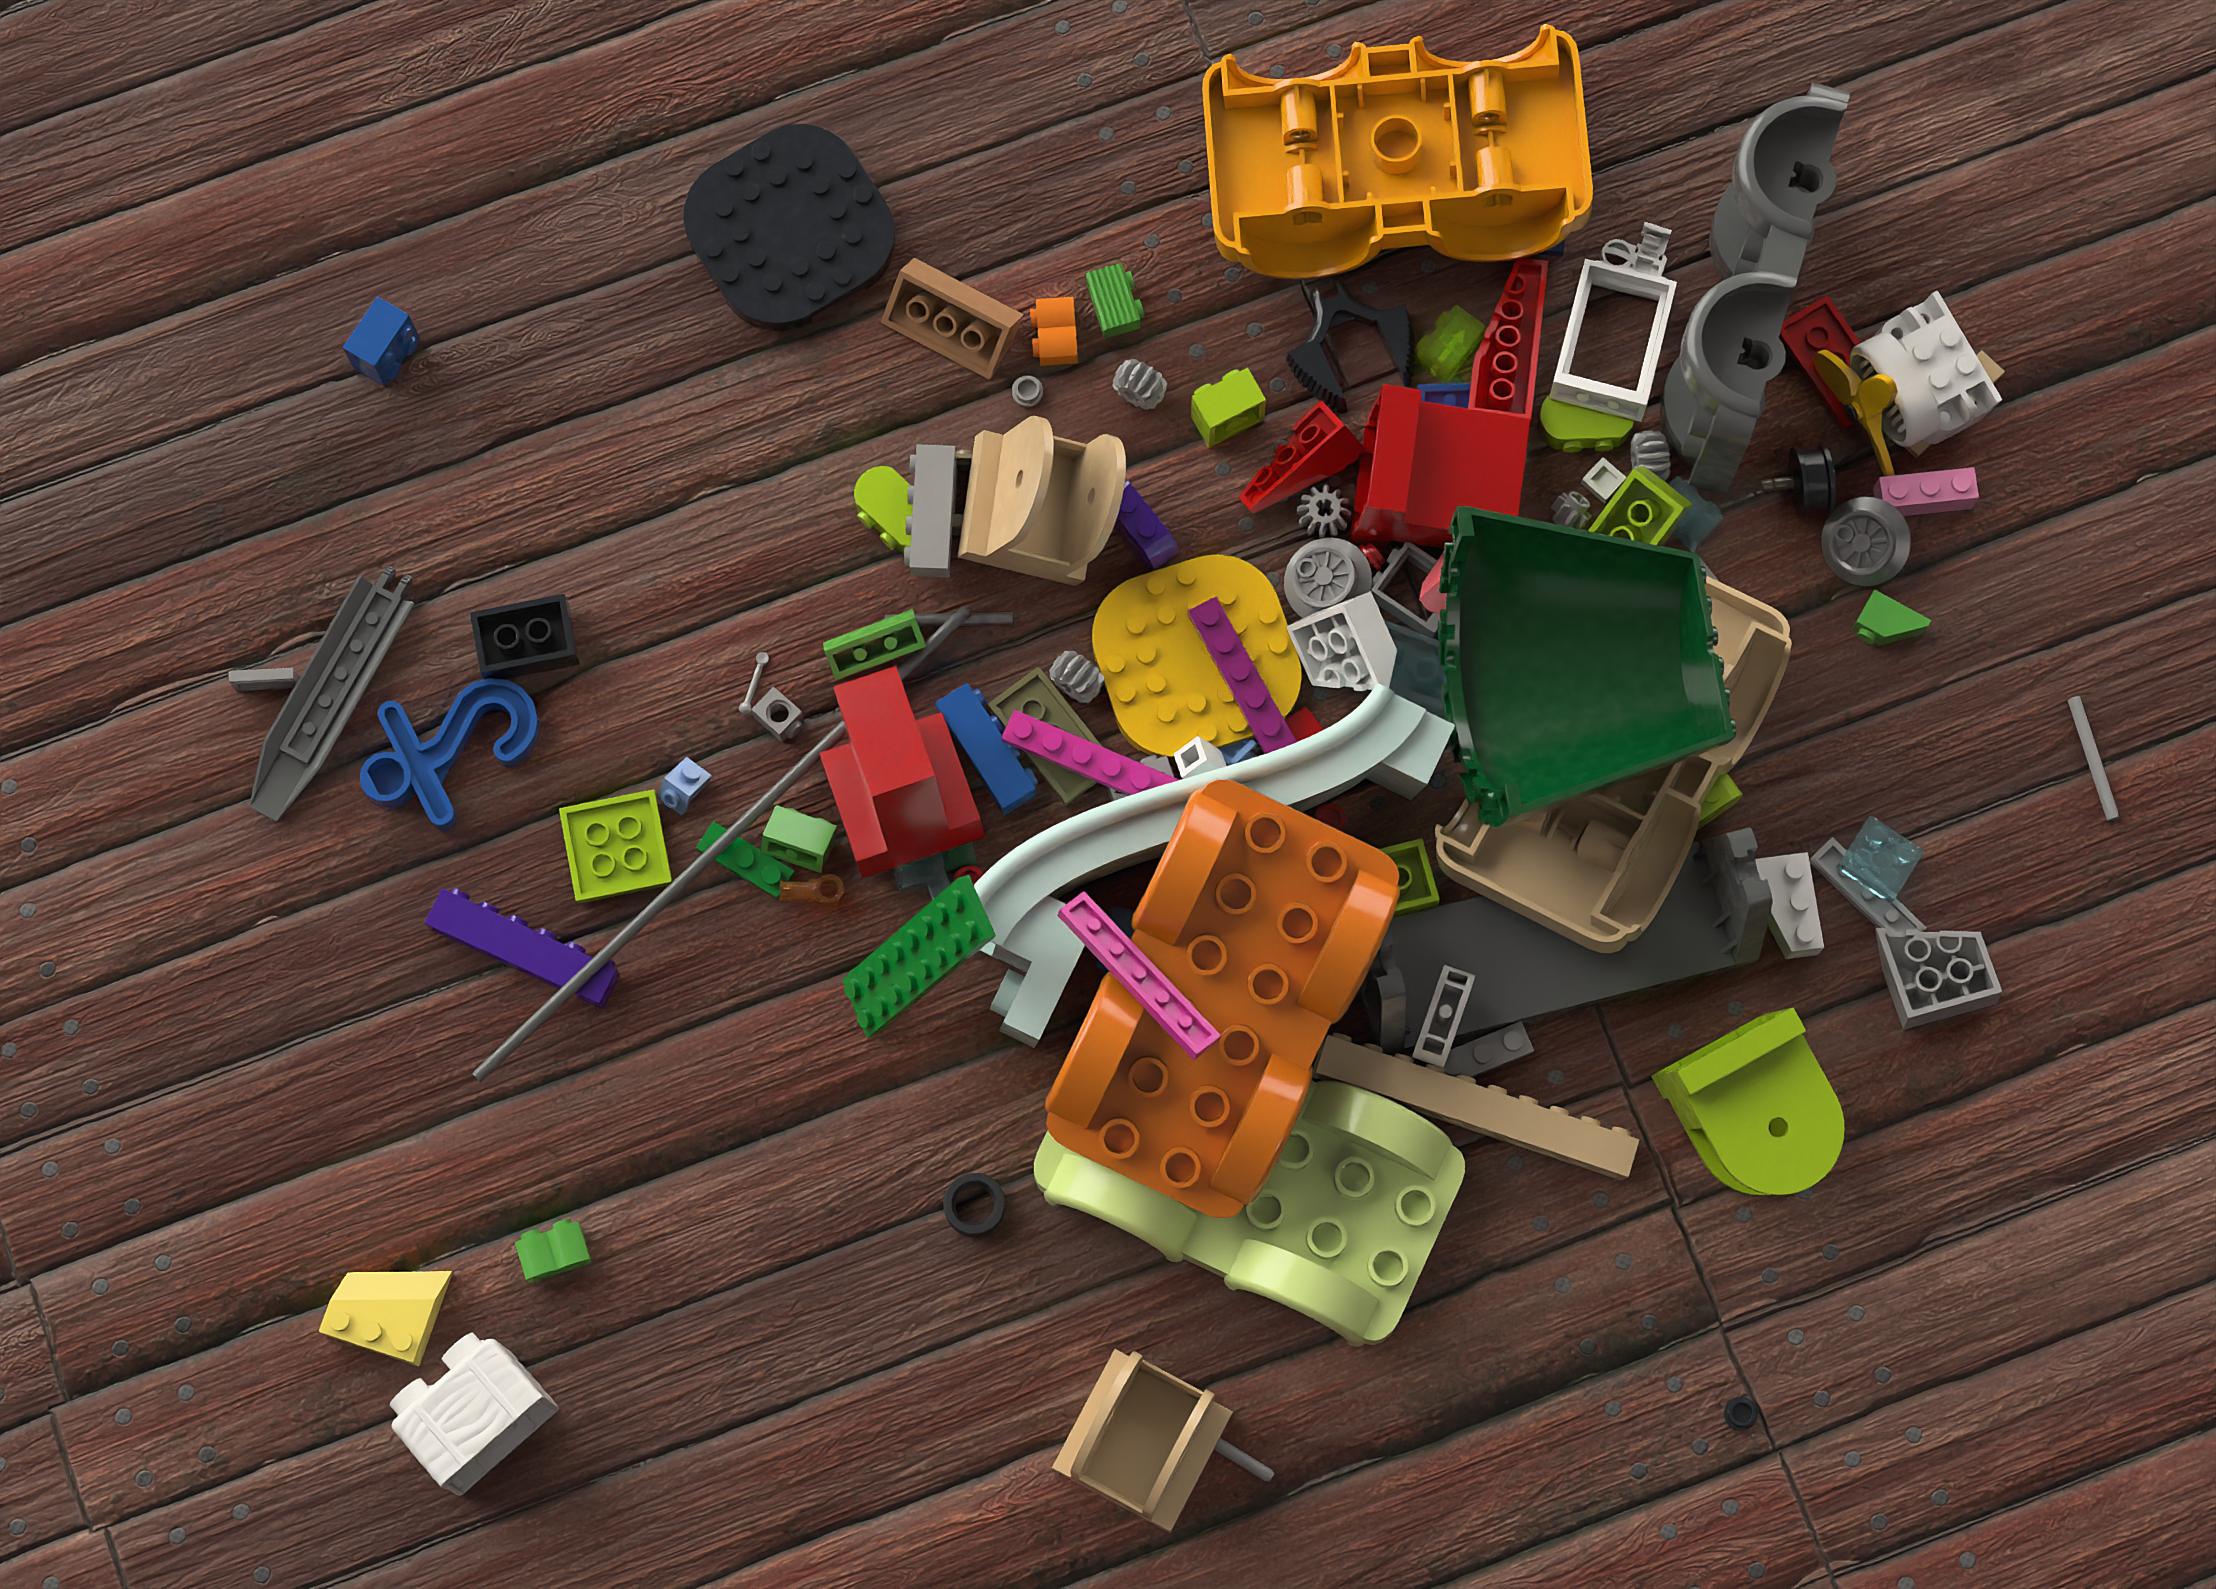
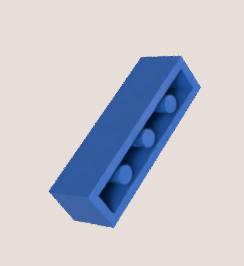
[935,683,1038,815]

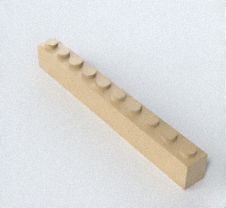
[1313,1033,1639,1180]

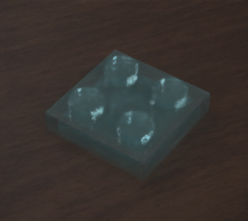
[1836,815,1925,904]

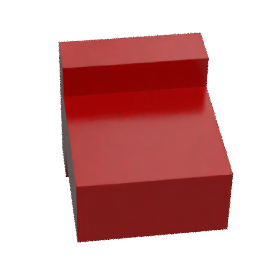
[1349,384,1530,549]
[819,666,985,879]

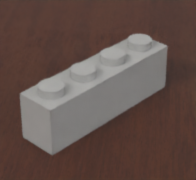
[904,444,957,578]

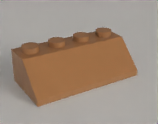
[880,258,1023,380]

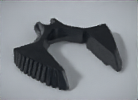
[1285,279,1415,414]

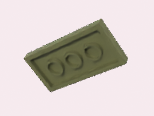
[988,666,1102,805]

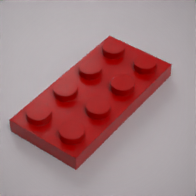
[1779,295,1861,432]

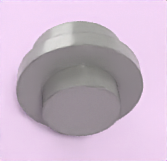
[1012,376,1043,407]

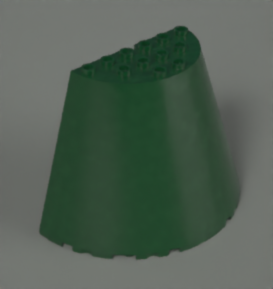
[1438,506,1736,828]

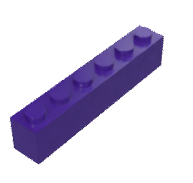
[424,888,620,1009]

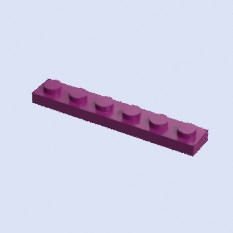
[1188,597,1296,754]

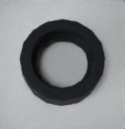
[943,1173,1006,1237]

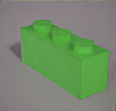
[823,609,926,680]

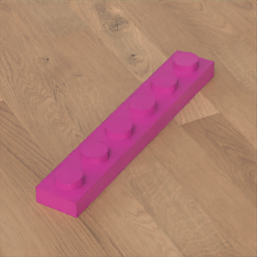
[1001,709,1179,796]
[1057,892,1221,1060]

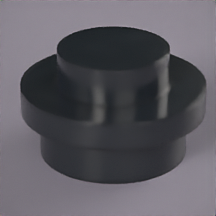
[1724,1397,1758,1431]

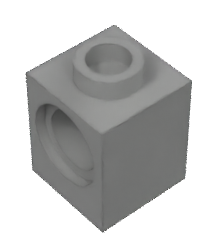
[751,686,804,742]

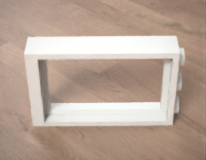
[1549,259,1677,422]

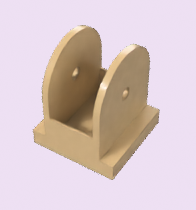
[958,416,1126,586]
[1052,1349,1233,1533]

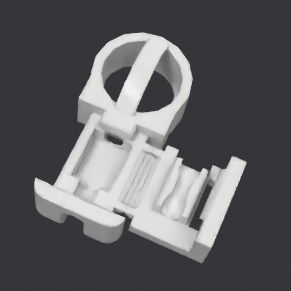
[1600,222,1672,276]

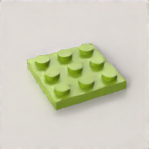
[559,789,672,904]

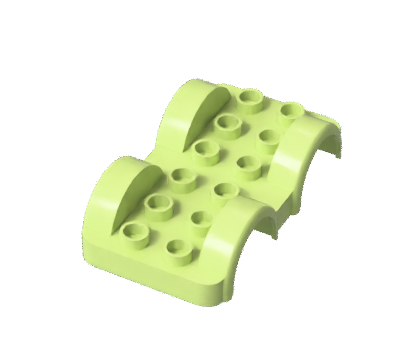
[1034,1080,1465,1347]

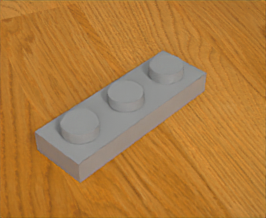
[1432,1021,1534,1078]

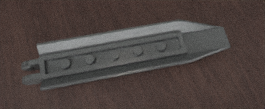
[249,566,415,822]

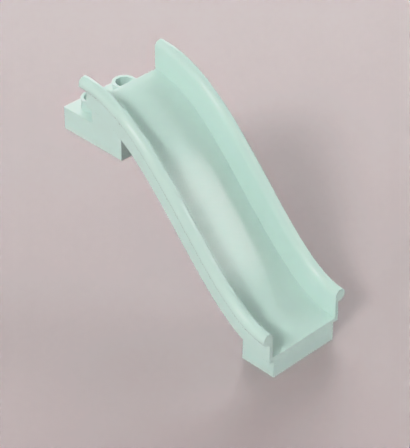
[974,684,1455,1048]

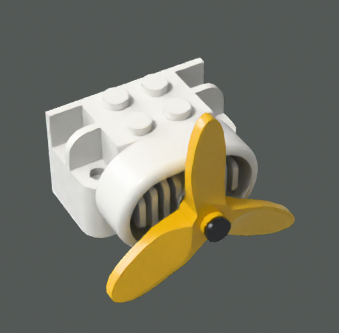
[1813,291,2002,477]

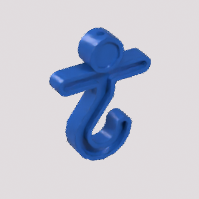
[360,678,540,831]

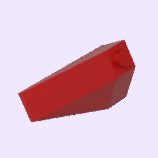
[1239,400,1365,514]

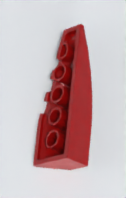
[1468,258,1548,427]

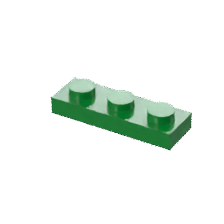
[696,821,795,900]

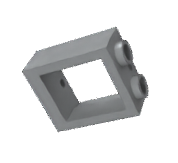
[1371,542,1441,641]

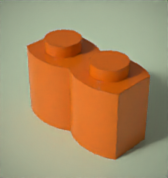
[1030,297,1078,366]

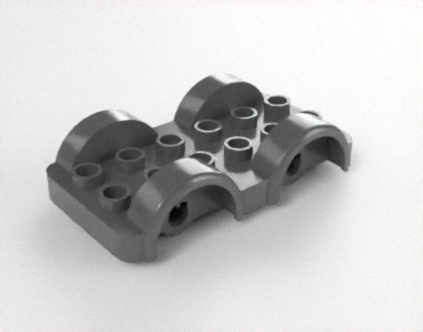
[1659,82,1850,495]

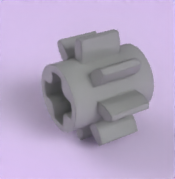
[1550,492,1592,529]

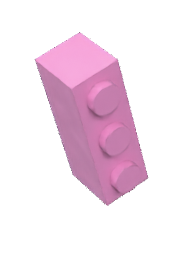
[1873,467,1979,516]

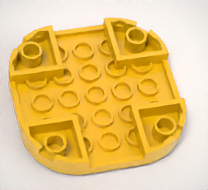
[1092,555,1301,763]

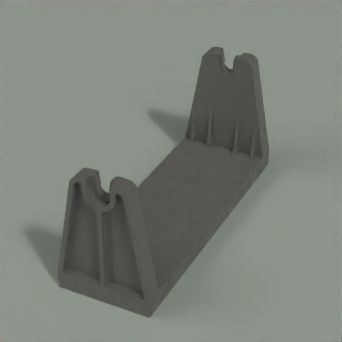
[1360,827,1773,1056]

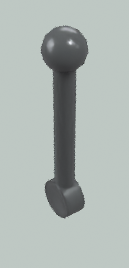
[1280,475,1341,503]

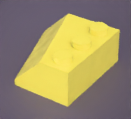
[319,1271,453,1366]

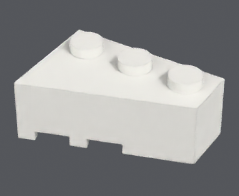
[1755,852,1824,959]

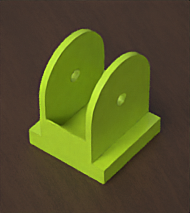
[1651,1008,1845,1195]

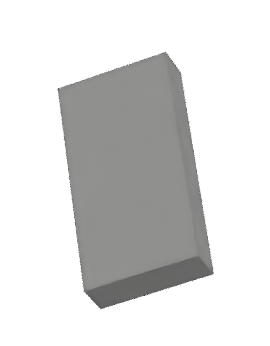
[229,668,299,691]

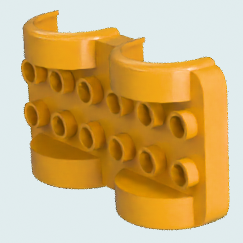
[1202,24,1593,279]

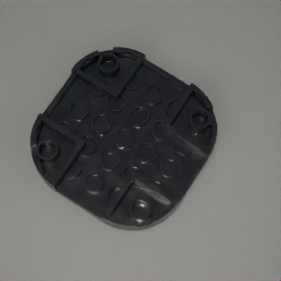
[683,124,895,331]

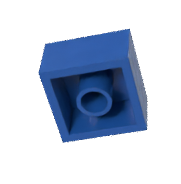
[342,296,419,387]

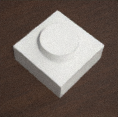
[1581,458,1627,504]

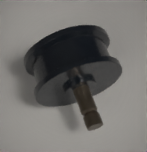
[1760,443,1836,517]

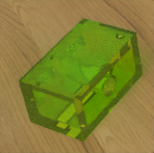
[1416,305,1486,383]

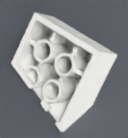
[1286,591,1397,691]

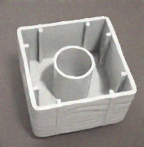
[390,1332,559,1496]

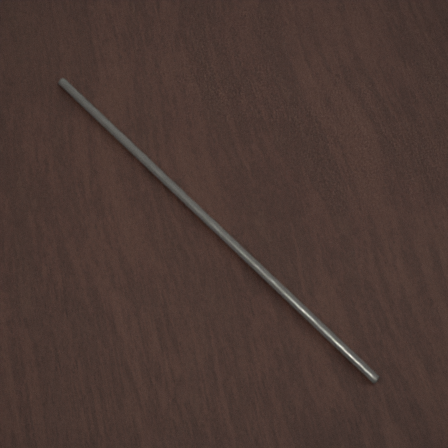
[472,606,971,1083]

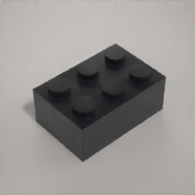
[470,594,580,679]

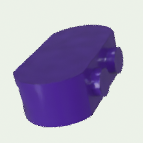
[1114,479,1179,572]

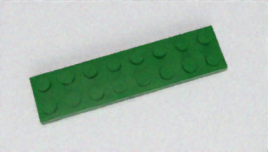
[842,875,996,1038]

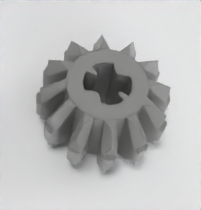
[1112,359,1168,410]
[1630,430,1671,482]
[1297,484,1351,539]
[1049,651,1104,703]

